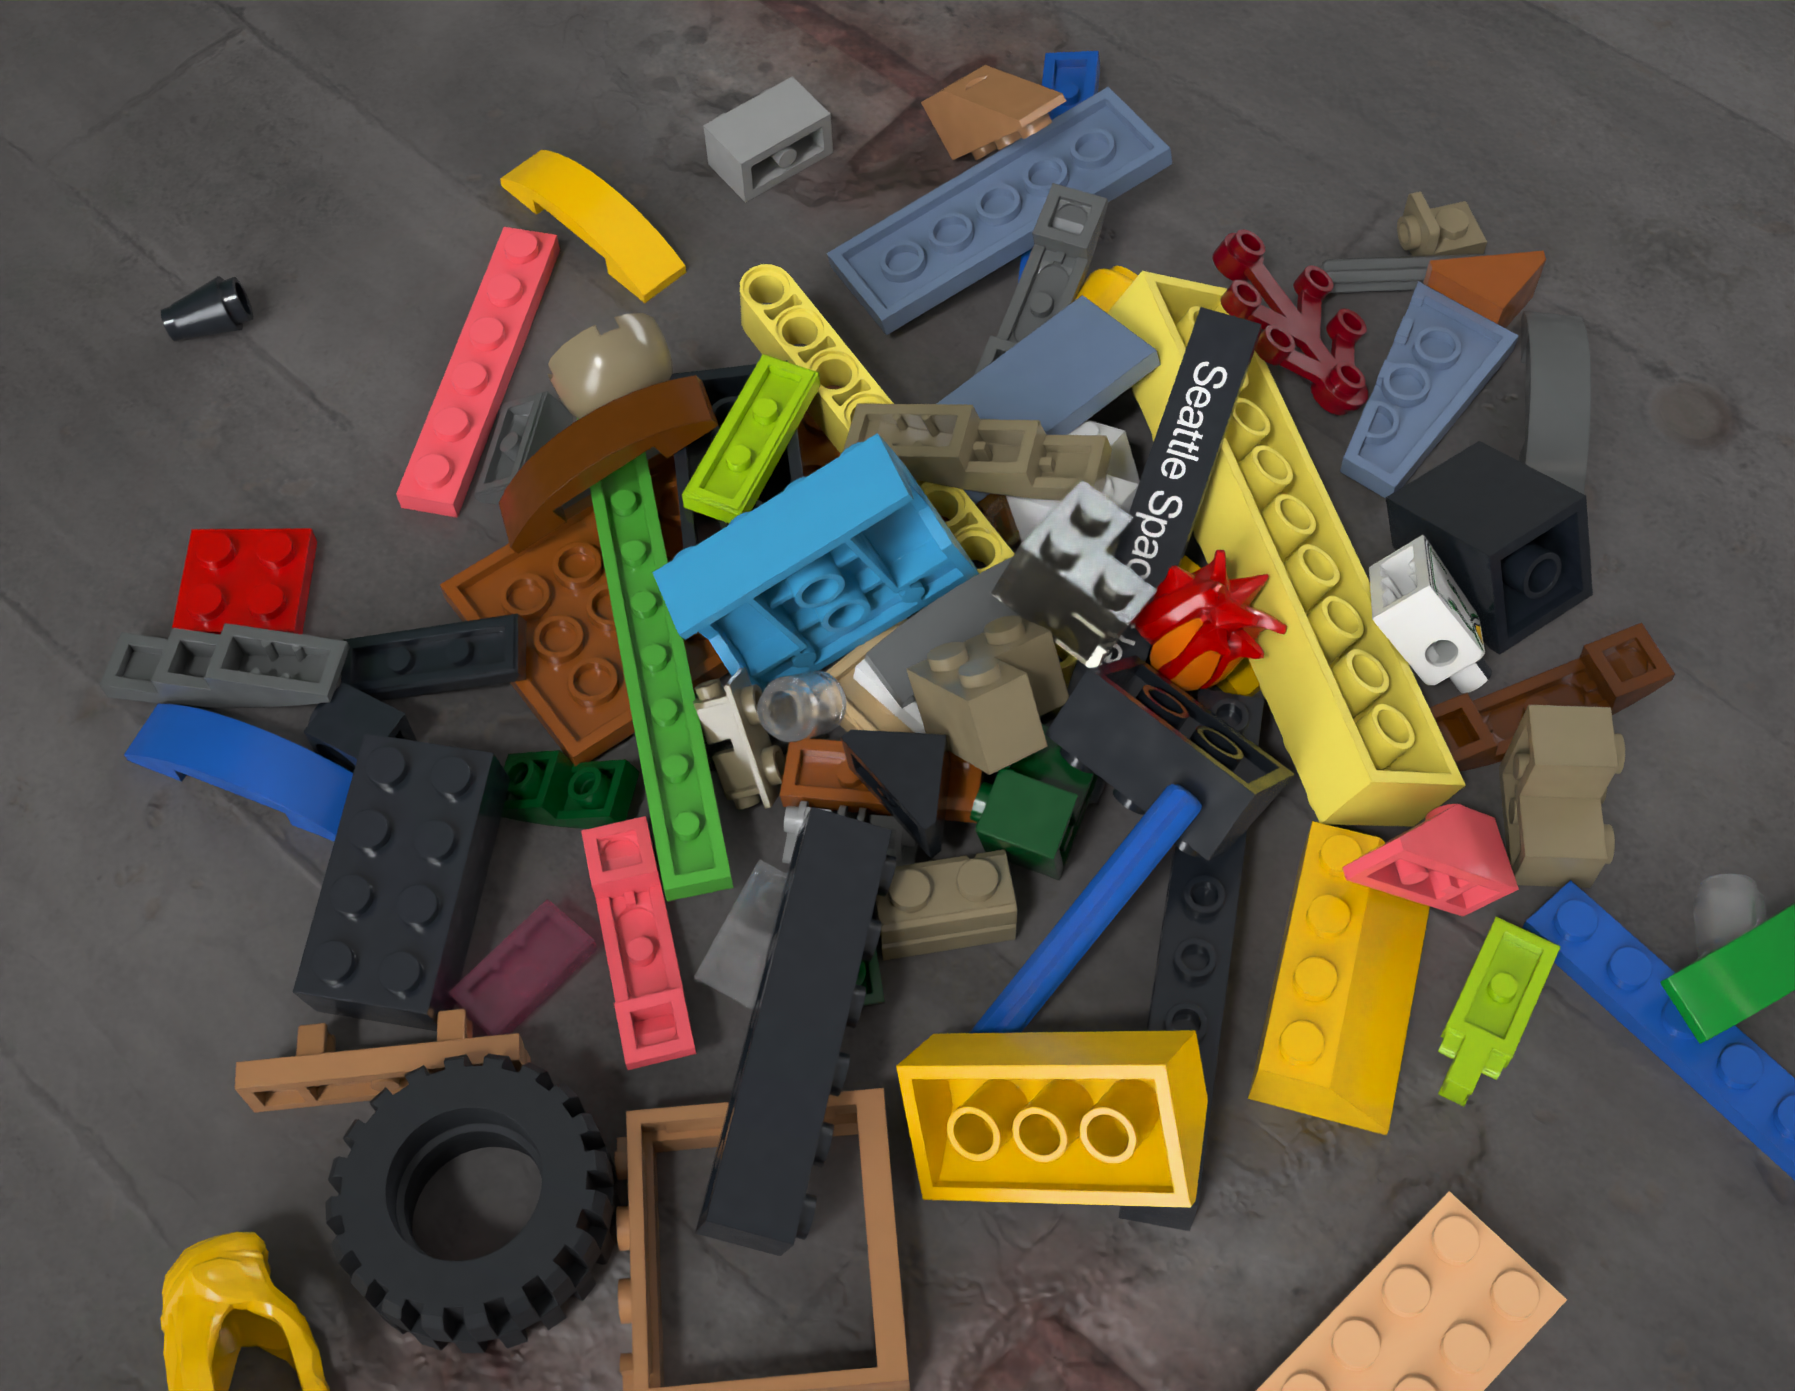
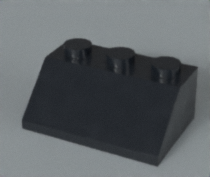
[1045,655,1294,861]

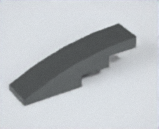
[100,623,350,708]

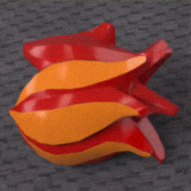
[1131,550,1287,691]

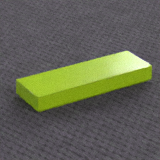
[682,354,820,523]

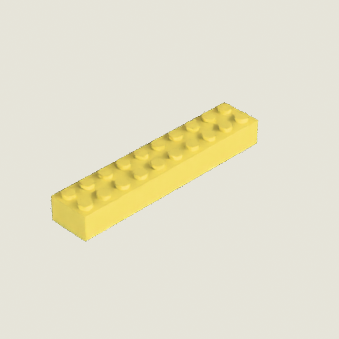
[1107,271,1466,827]

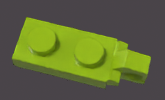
[1438,917,1561,1107]

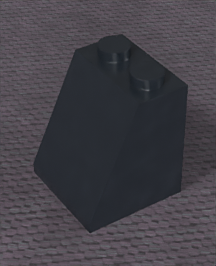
[1386,441,1593,655]

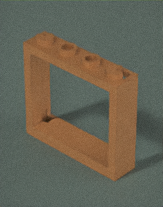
[615,1088,910,1391]

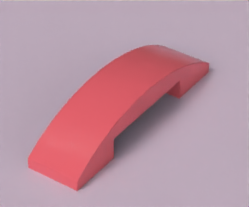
[581,816,697,1070]

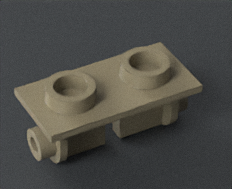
[693,667,786,809]

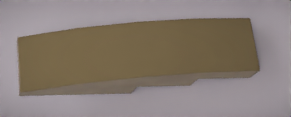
[843,404,1112,503]

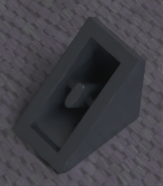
[841,729,951,858]

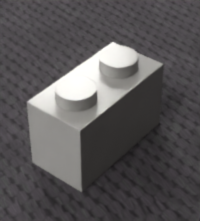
[703,76,833,203]

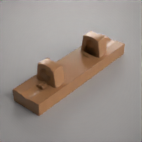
[235,1009,531,1113]

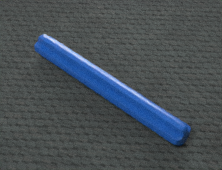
[969,784,1202,1033]

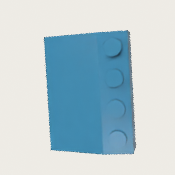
[652,433,979,702]

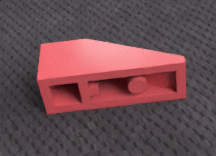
[1342,804,1519,917]

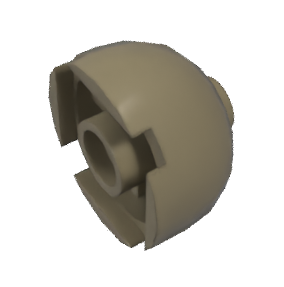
[547,313,673,419]

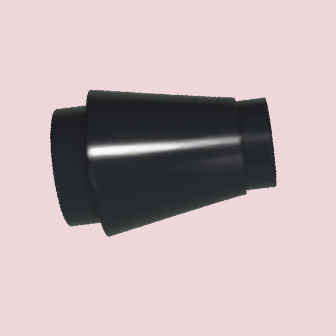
[161,276,253,342]

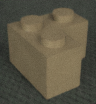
[906,615,1069,775]
[1499,705,1625,888]

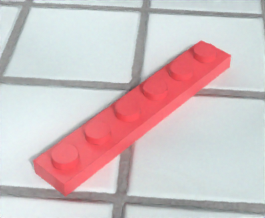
[396,227,560,518]

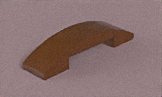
[499,375,718,553]
[1429,622,1675,772]

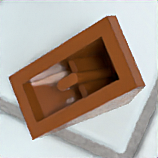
[1423,251,1546,328]

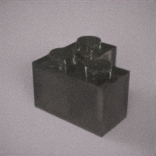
[991,480,1157,668]

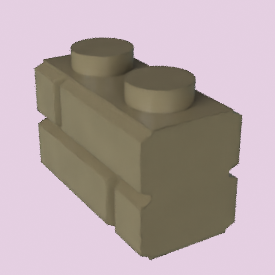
[874,850,1017,960]

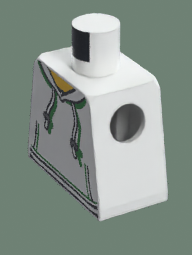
[1369,535,1492,693]

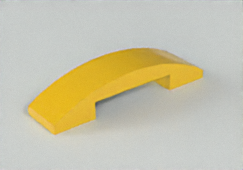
[500,150,686,303]

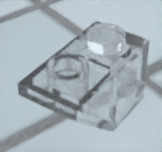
[693,859,787,1011]

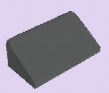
[474,391,573,505]

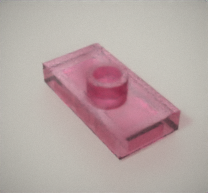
[448,899,597,1036]

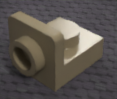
[1397,191,1487,256]

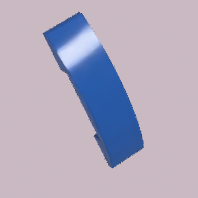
[124,703,353,841]

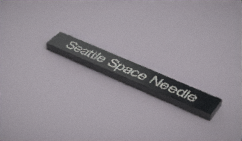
[1060,307,1262,805]

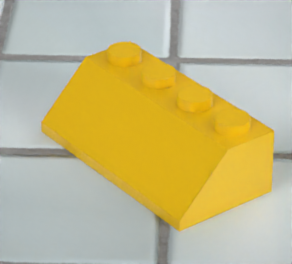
[1248,821,1430,1135]
[896,1030,1208,1208]

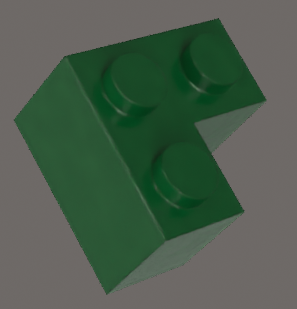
[970,724,1099,881]

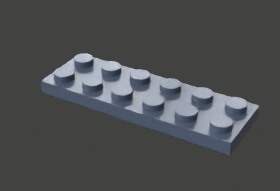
[827,87,1173,335]

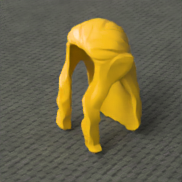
[160,1232,330,1391]

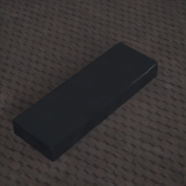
[341,613,527,701]

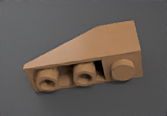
[921,65,1066,160]

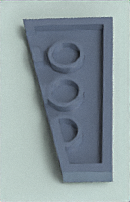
[1340,281,1519,498]

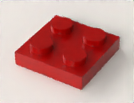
[172,528,317,635]

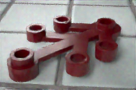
[1212,229,1368,415]

